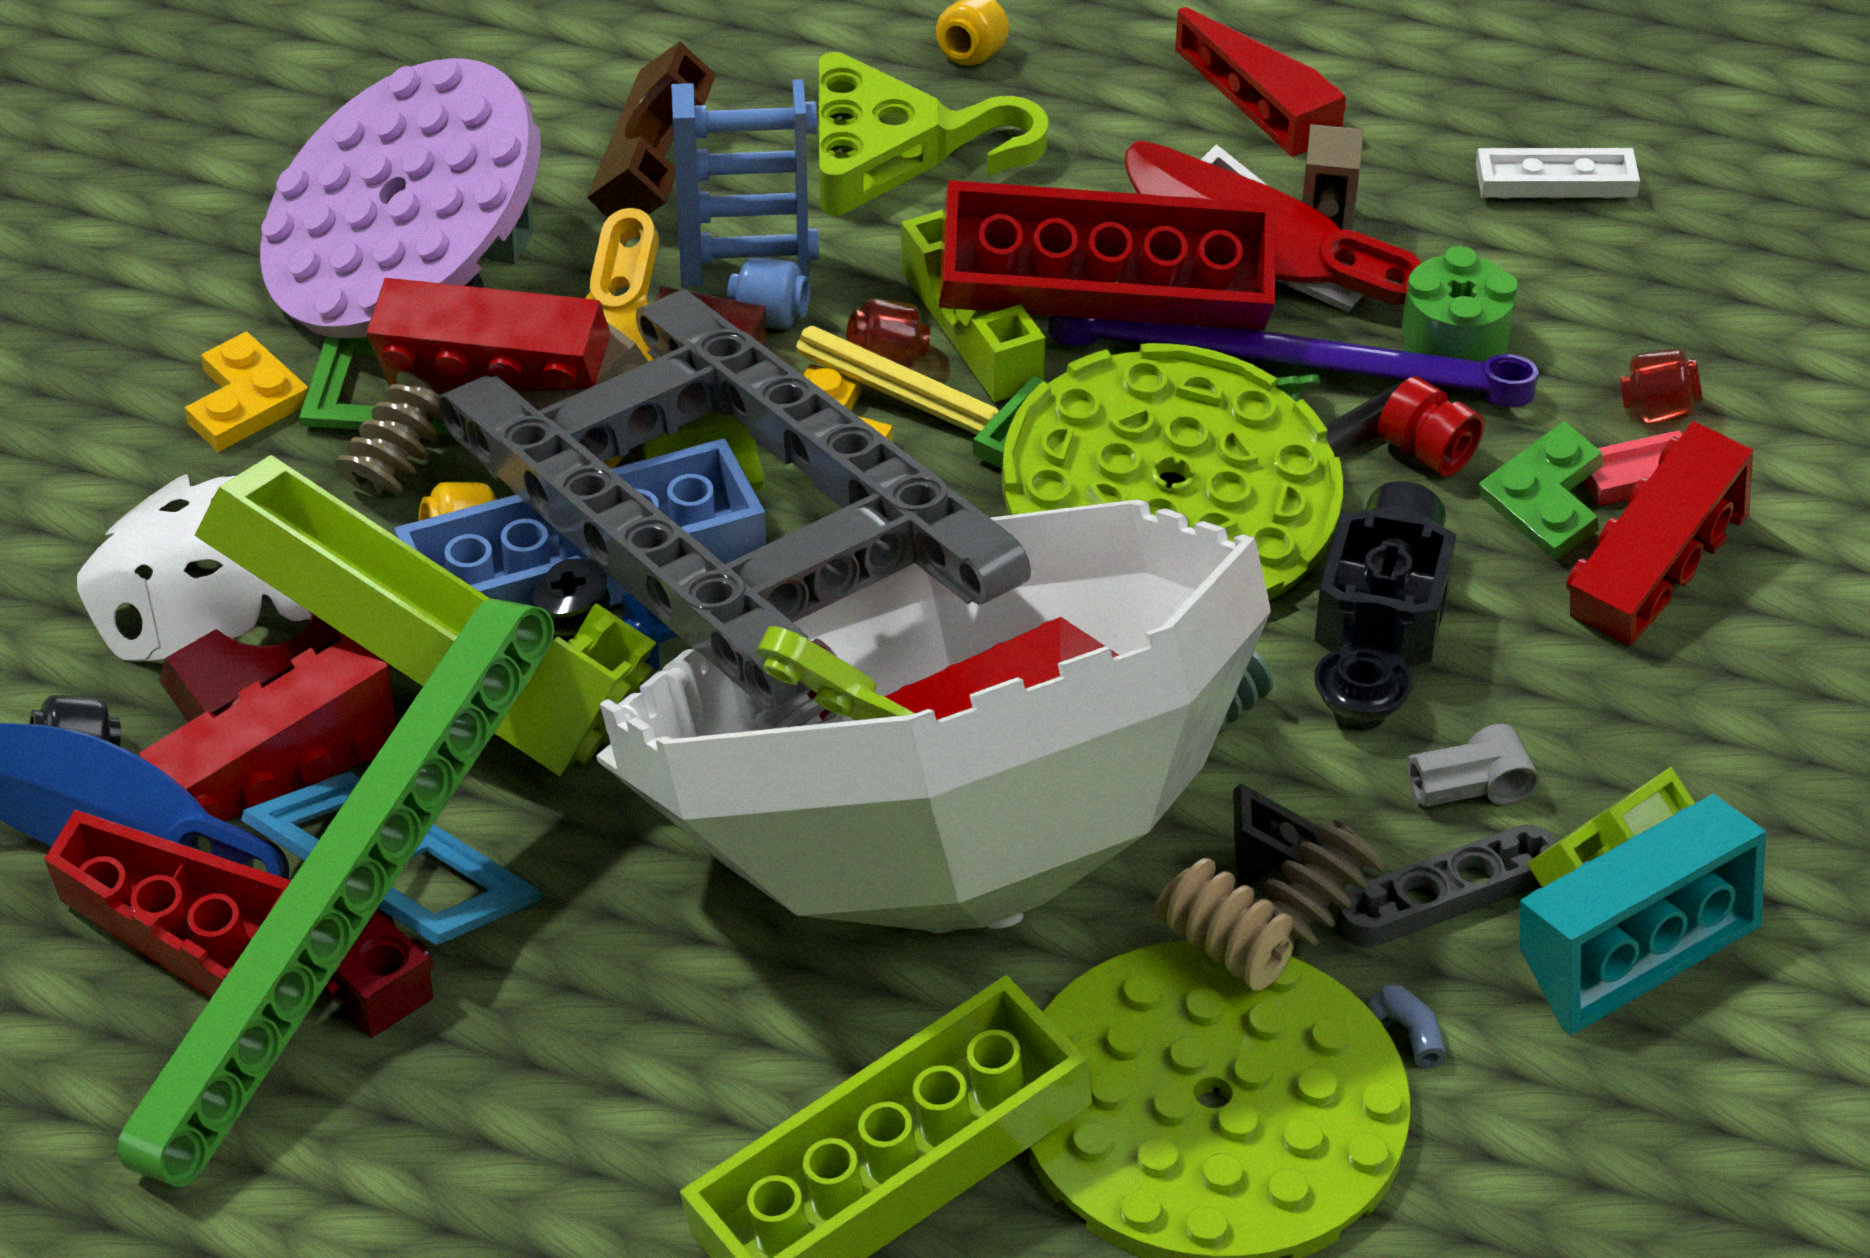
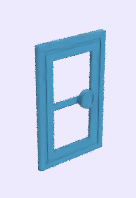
[241,772,543,946]

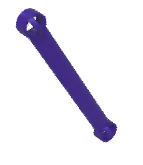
[1048,316,1539,407]

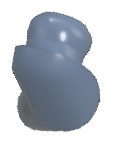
[1367,984,1446,1068]

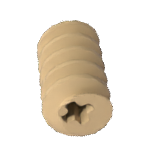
[1153,858,1293,990]

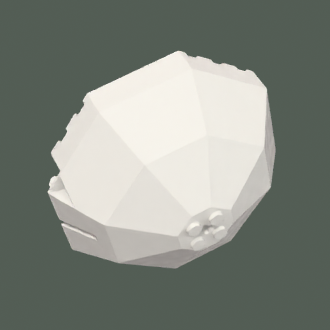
[596,499,1271,933]

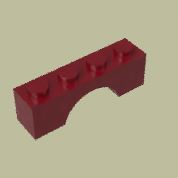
[159,612,342,722]

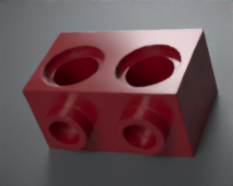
[323,908,434,1039]

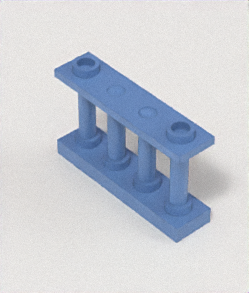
[671,79,819,287]

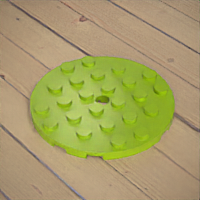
[1001,343,1343,601]
[1027,940,1410,1258]

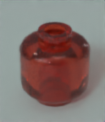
[846,298,930,369]
[1619,347,1703,424]

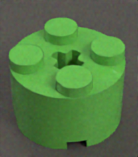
[1402,246,1518,362]

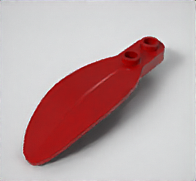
[1125,141,1422,305]

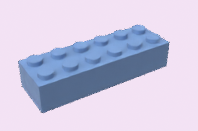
[394,438,766,606]

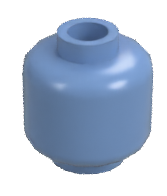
[727,257,810,330]

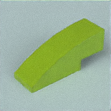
[1526,767,1695,888]

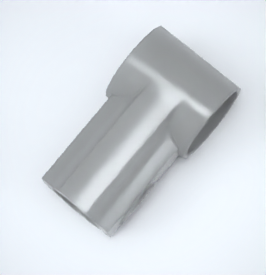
[1407,724,1539,807]

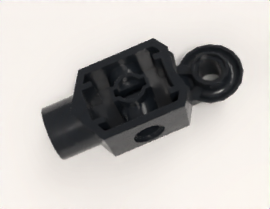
[1314,481,1457,730]

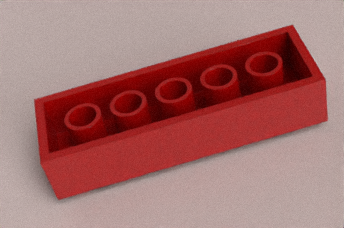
[938,180,1276,331]

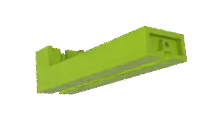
[194,455,657,777]

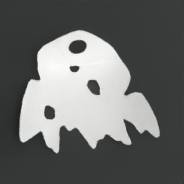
[77,475,310,662]

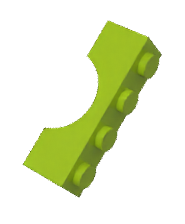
[901,209,1045,402]

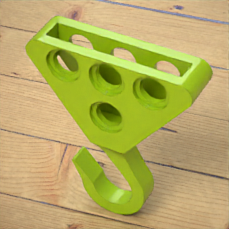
[819,52,1049,216]

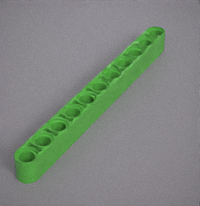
[117,599,554,1187]

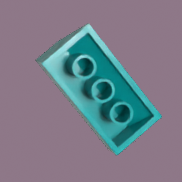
[1520,794,1766,1036]

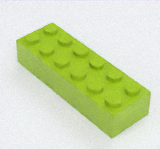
[680,974,1092,1258]

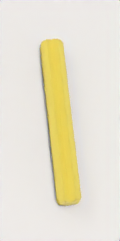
[796,326,999,435]

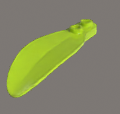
[756,626,915,721]

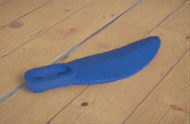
[0,723,289,879]

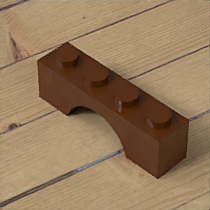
[586,41,716,217]

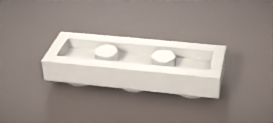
[1476,148,1640,199]

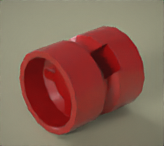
[1378,376,1485,477]

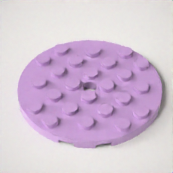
[260,58,541,339]

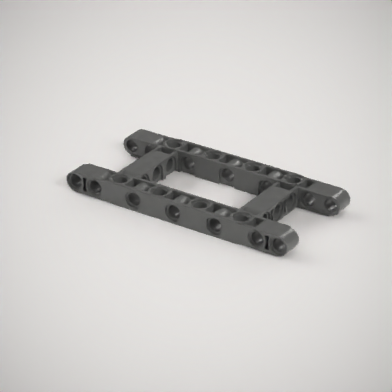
[438,289,1031,710]

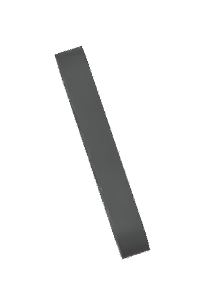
[1337,825,1556,948]

